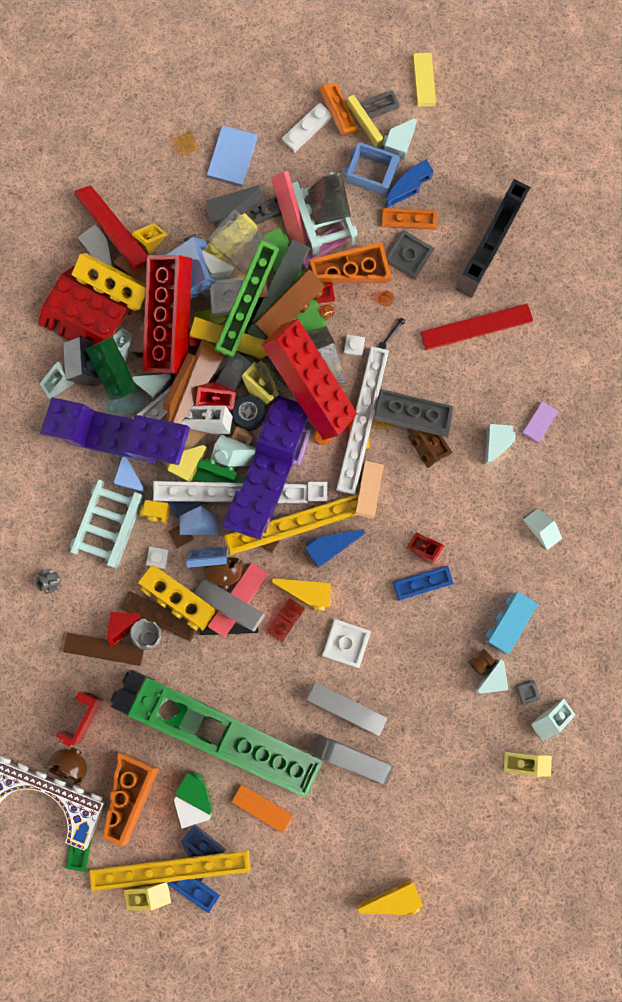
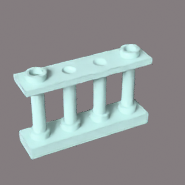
[292,172,358,256]
[70,480,144,569]

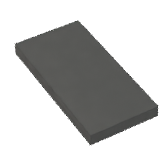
[373,389,453,437]

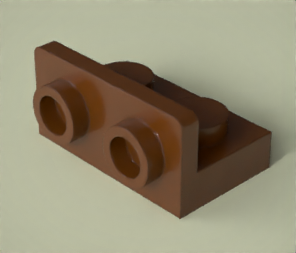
[408,430,453,468]

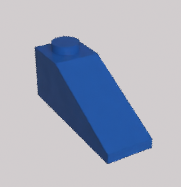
[305,529,365,568]

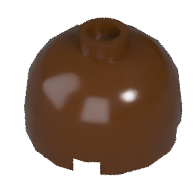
[204,557,243,589]
[45,747,87,785]

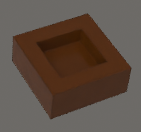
[168,525,194,548]

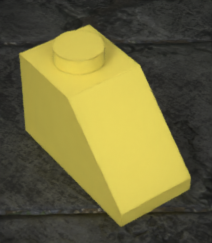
[242,362,282,406]
[167,445,208,482]
[504,752,552,777]
[124,882,171,910]

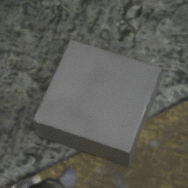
[515,680,541,705]

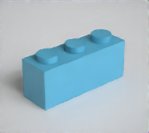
[486,592,538,654]

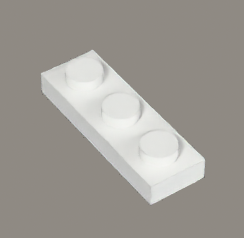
[282,103,332,153]

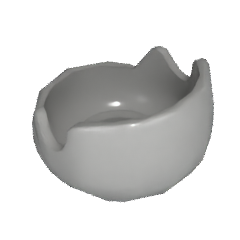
[130,619,161,650]

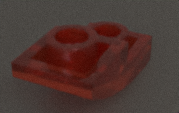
[266,598,305,643]

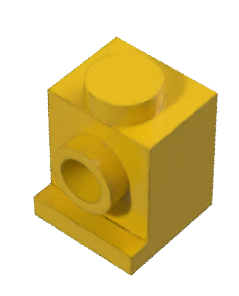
[140,500,170,524]

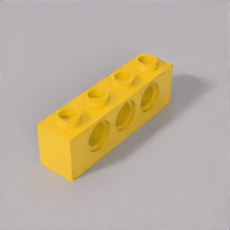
[72,253,146,311]
[138,564,216,631]

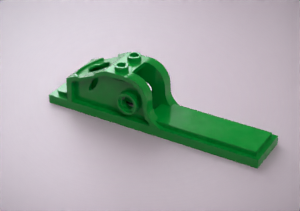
[127,677,323,798]

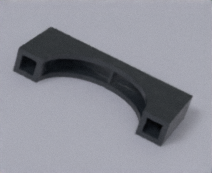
[456,179,531,298]

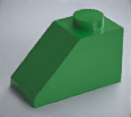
[175,771,213,815]

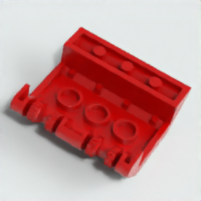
[38,266,133,344]

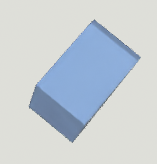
[114,457,146,493]
[179,506,219,535]

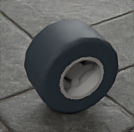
[231,395,265,431]

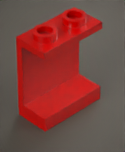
[56,691,103,747]

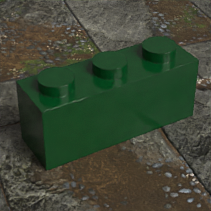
[86,336,137,401]

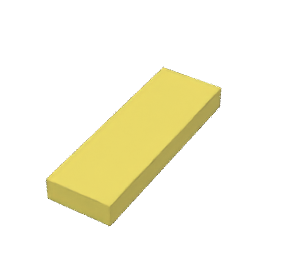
[413,53,436,107]
[347,95,383,148]

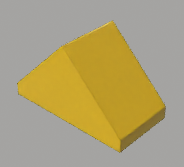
[132,223,168,255]

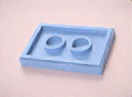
[207,125,257,187]

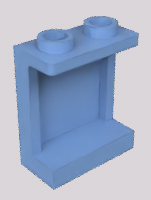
[167,237,217,298]

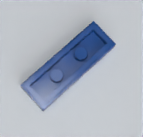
[392,566,454,601]
[167,878,220,913]

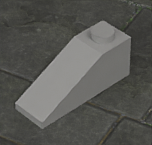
[77,225,115,285]

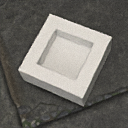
[344,335,365,357]
[308,482,327,502]
[146,547,169,569]

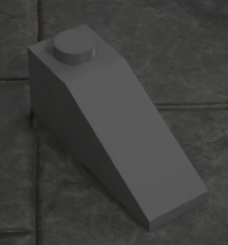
[207,185,265,228]
[216,351,253,390]

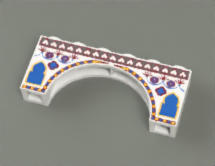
[0,755,106,850]

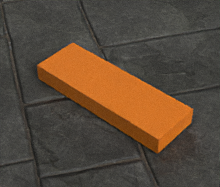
[319,83,358,135]
[381,208,437,230]
[231,784,293,833]

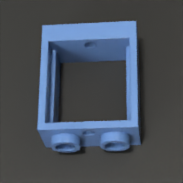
[344,142,400,196]

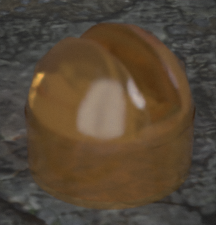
[378,290,394,307]
[320,304,335,320]

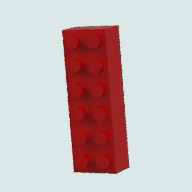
[142,255,192,374]
[262,319,358,440]

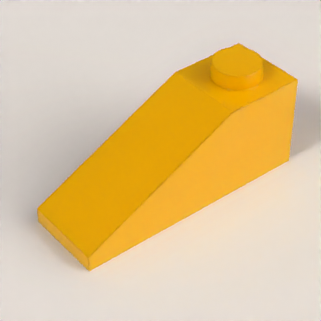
[272,578,331,611]
[357,880,423,915]

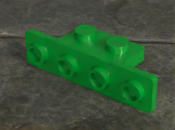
[192,458,245,483]

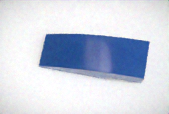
[385,159,434,208]

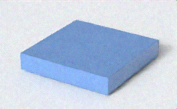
[186,547,228,568]

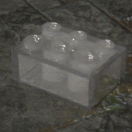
[208,209,276,275]

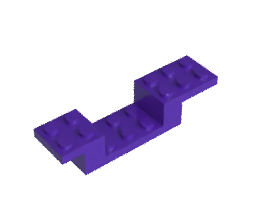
[222,395,308,540]
[40,397,190,465]

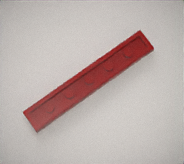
[75,185,147,270]
[421,303,533,350]

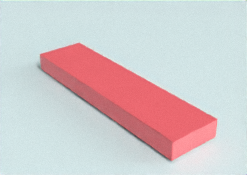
[271,171,309,245]
[208,563,268,638]

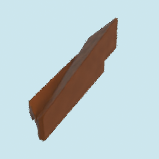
[163,339,226,424]

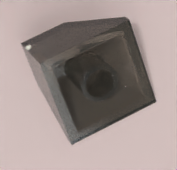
[307,172,351,225]

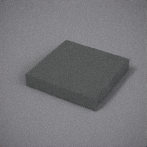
[386,230,435,280]

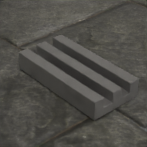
[360,90,400,119]

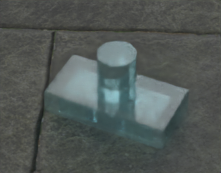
[105,392,146,417]

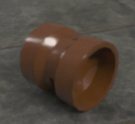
[468,649,496,676]

